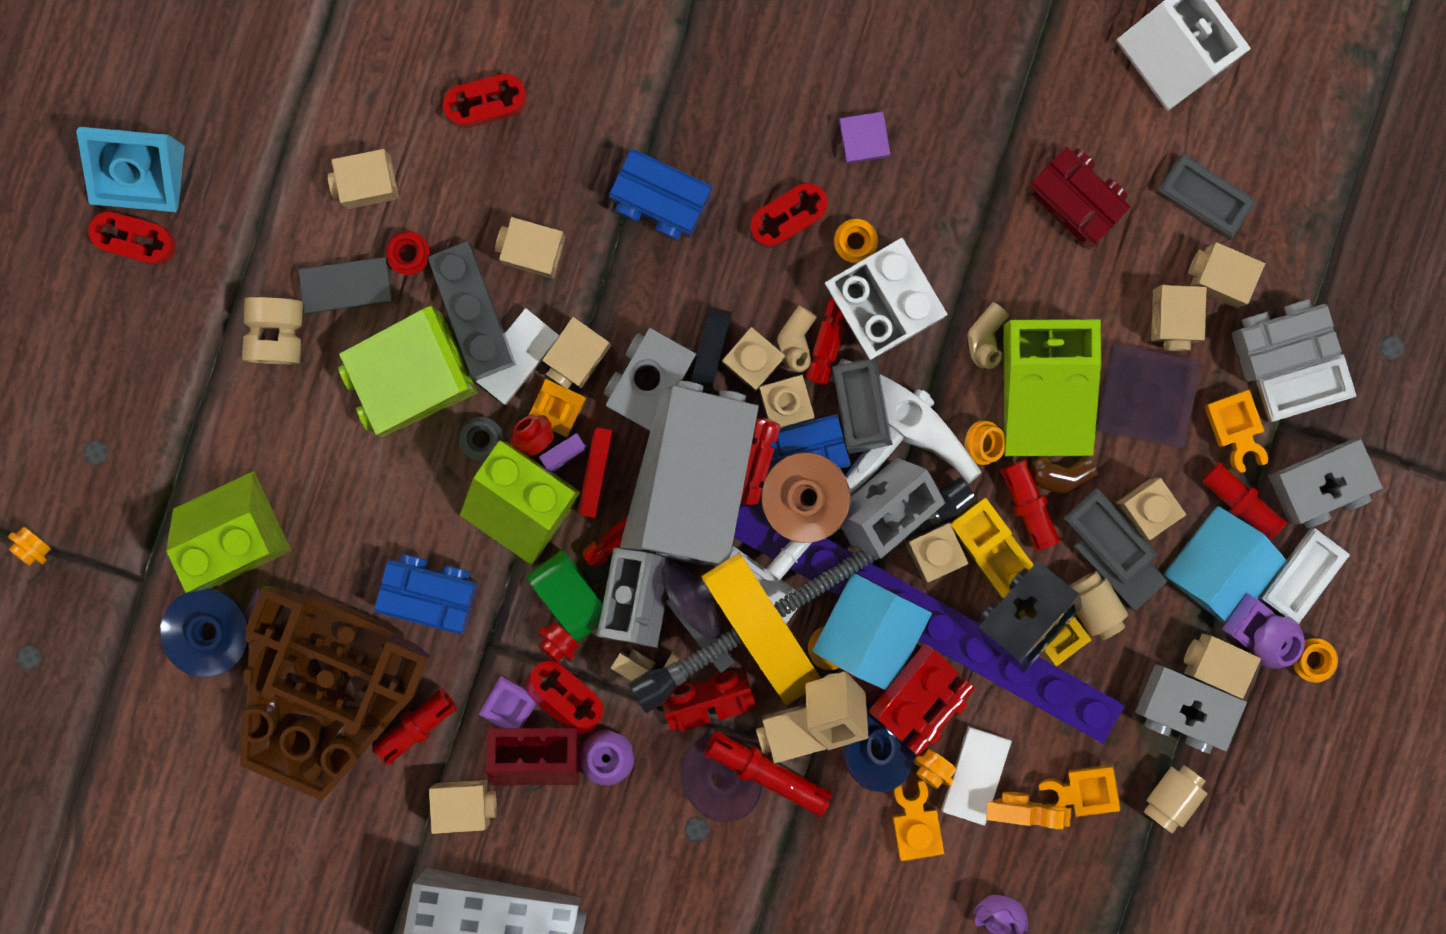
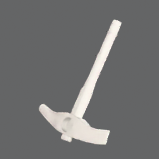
[766,359,982,581]

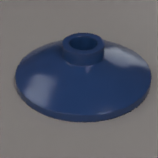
[160,589,248,677]
[842,703,916,792]

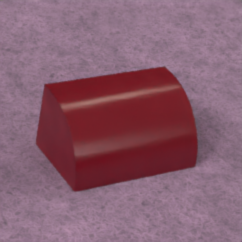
[486,728,579,786]

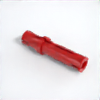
[704,730,832,817]

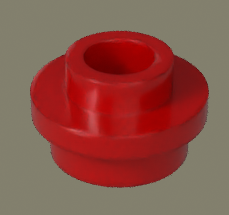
[386,231,431,276]
[511,415,554,456]
[537,622,579,663]

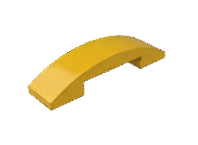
[950,497,1092,667]
[701,552,821,706]

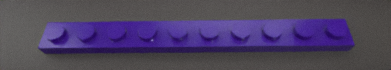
[734,501,1125,744]

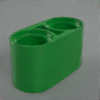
[526,549,603,643]

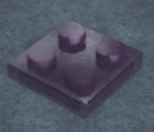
[1095,344,1201,449]

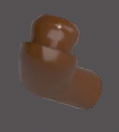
[1030,456,1099,494]

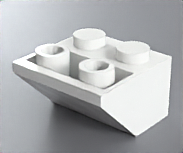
[1116,0,1251,111]
[824,238,948,360]

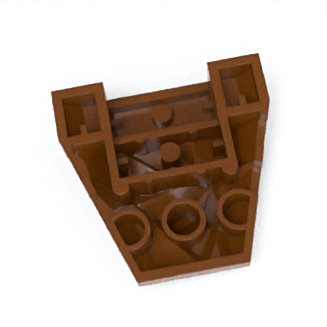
[240,585,430,801]

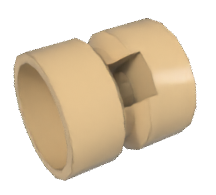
[242,297,303,365]

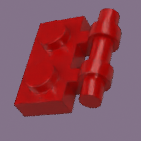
[868,643,975,756]

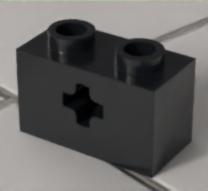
[978,561,1082,673]

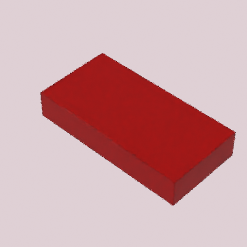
[578,427,614,518]

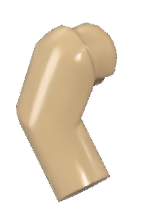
[967,302,1009,369]
[777,305,817,372]

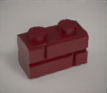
[1025,146,1131,250]

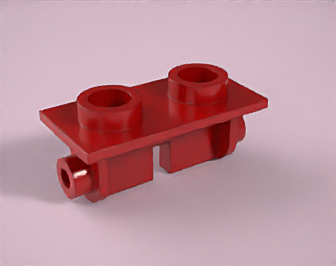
[663,668,756,732]

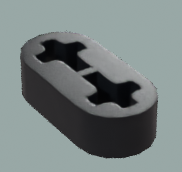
[691,306,732,393]

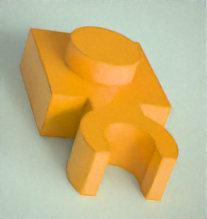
[1204,390,1268,473]
[1039,764,1121,817]
[892,779,944,861]
[986,792,1071,829]

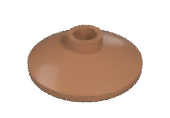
[762,453,850,543]

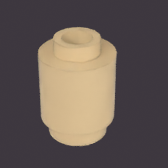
[1069,571,1129,640]
[1143,765,1208,834]

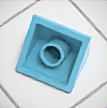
[76,127,185,212]
[1162,506,1287,624]
[812,573,932,690]

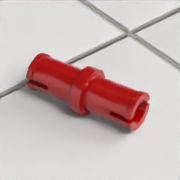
[999,459,1061,551]
[1201,462,1287,540]
[372,688,458,766]

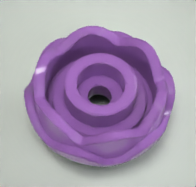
[1253,615,1305,669]
[579,729,634,786]
[973,895,1029,934]

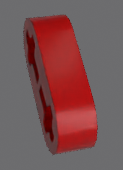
[443,74,527,128]
[750,183,828,248]
[88,212,176,265]
[526,660,603,734]

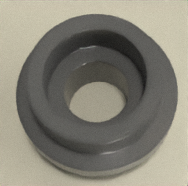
[459,417,504,461]

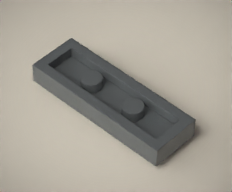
[428,241,516,381]

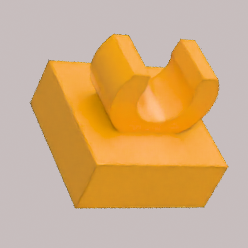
[529,379,587,438]

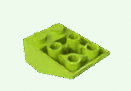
[1003,319,1101,456]

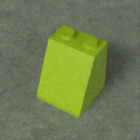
[338,306,479,437]
[460,440,582,565]
[166,472,292,593]

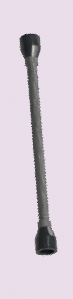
[627,477,978,714]

